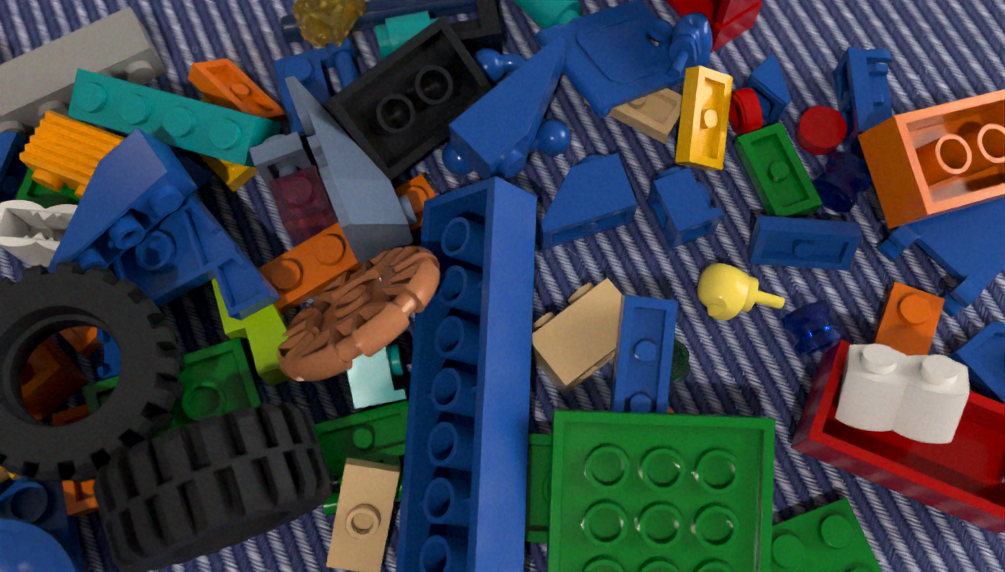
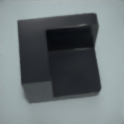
[449,0,503,57]

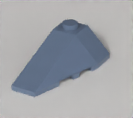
[285,75,417,264]

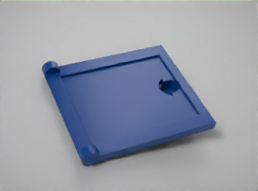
[535,0,686,118]

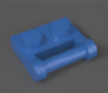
[273,38,358,145]

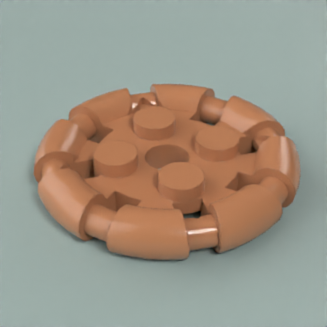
[277,245,440,382]

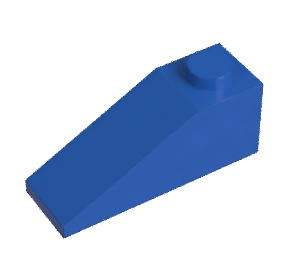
[449,34,566,180]

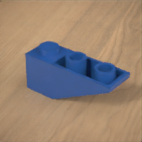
[47,127,198,273]

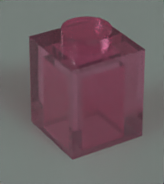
[269,165,338,245]

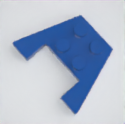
[97,192,280,382]

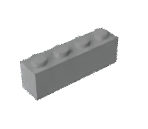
[0,6,167,139]

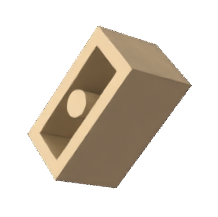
[531,277,622,397]

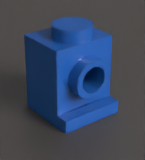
[647,167,724,249]

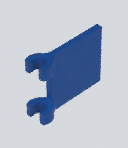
[877,198,1005,318]

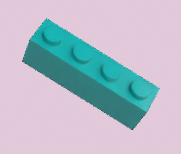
[67,68,281,167]

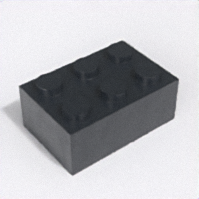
[321,16,493,181]

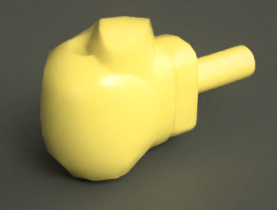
[697,263,785,321]

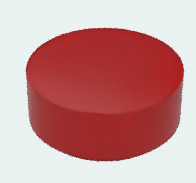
[728,87,763,136]
[795,106,847,155]

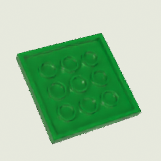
[546,409,775,572]

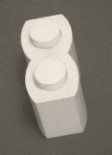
[0,200,78,267]
[835,344,969,444]

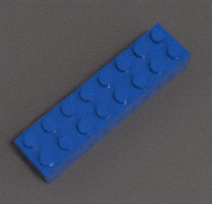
[396,176,537,572]

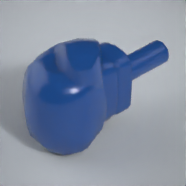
[668,12,713,79]

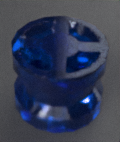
[812,152,873,213]
[779,300,845,358]

